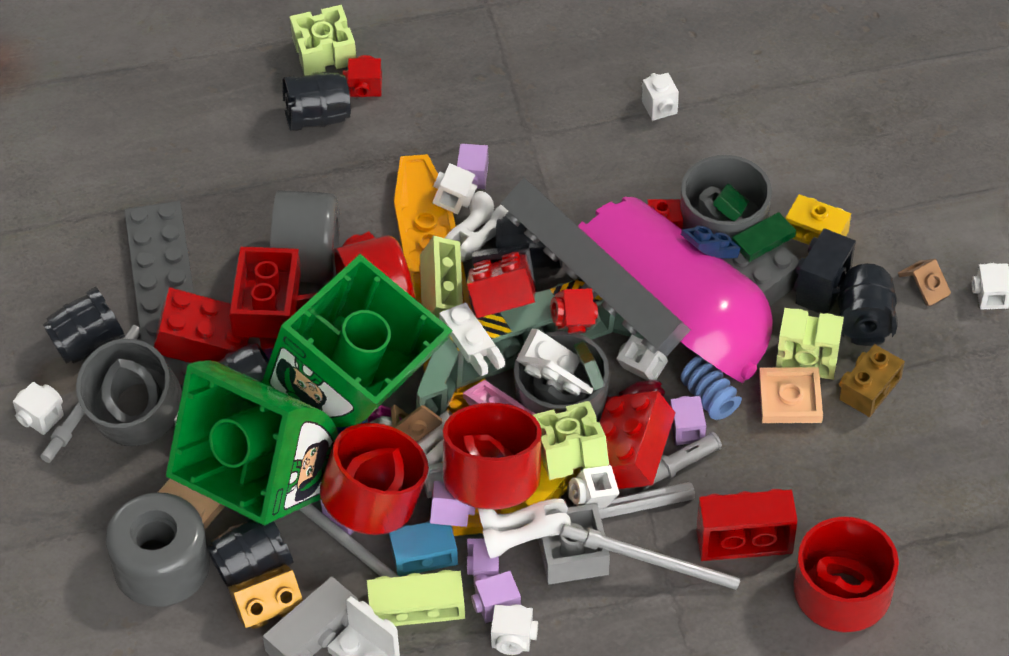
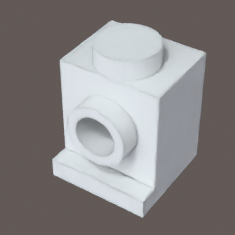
[616,335,668,380]

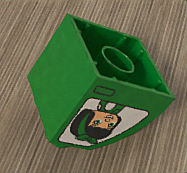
[262,254,453,427]
[166,360,339,525]

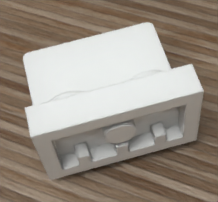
[516,329,593,396]
[327,596,400,656]

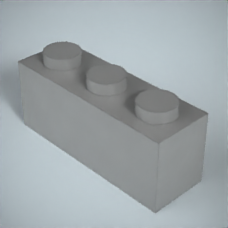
[263,576,358,656]

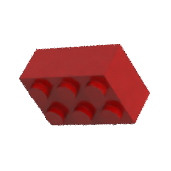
[230,247,301,338]
[467,252,536,318]
[153,287,249,363]
[599,391,676,489]
[696,489,798,561]

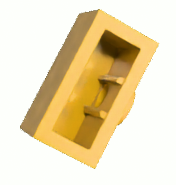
[785,194,851,245]

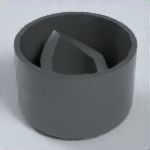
[680,155,772,240]
[270,190,340,283]
[514,331,609,422]
[76,339,182,446]
[106,492,210,607]

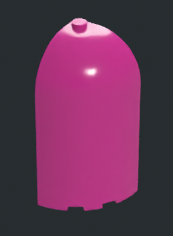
[578,197,772,384]

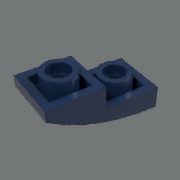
[681,226,741,259]

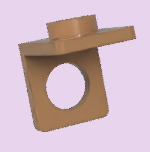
[898,259,951,306]
[391,405,442,442]

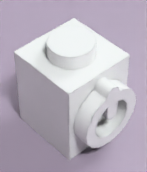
[642,73,679,121]
[432,163,477,214]
[972,263,1009,309]
[13,382,64,435]
[569,465,619,509]
[491,604,538,655]

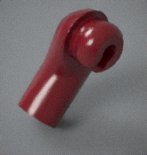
[619,379,665,396]

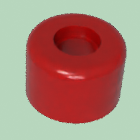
[333,235,415,299]
[443,403,542,510]
[320,423,429,535]
[794,517,899,633]

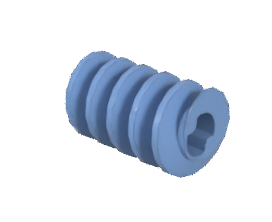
[681,355,742,420]

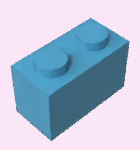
[389,520,458,577]

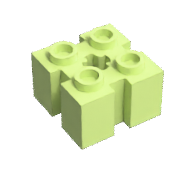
[290,5,356,76]
[776,308,844,380]
[533,401,609,480]

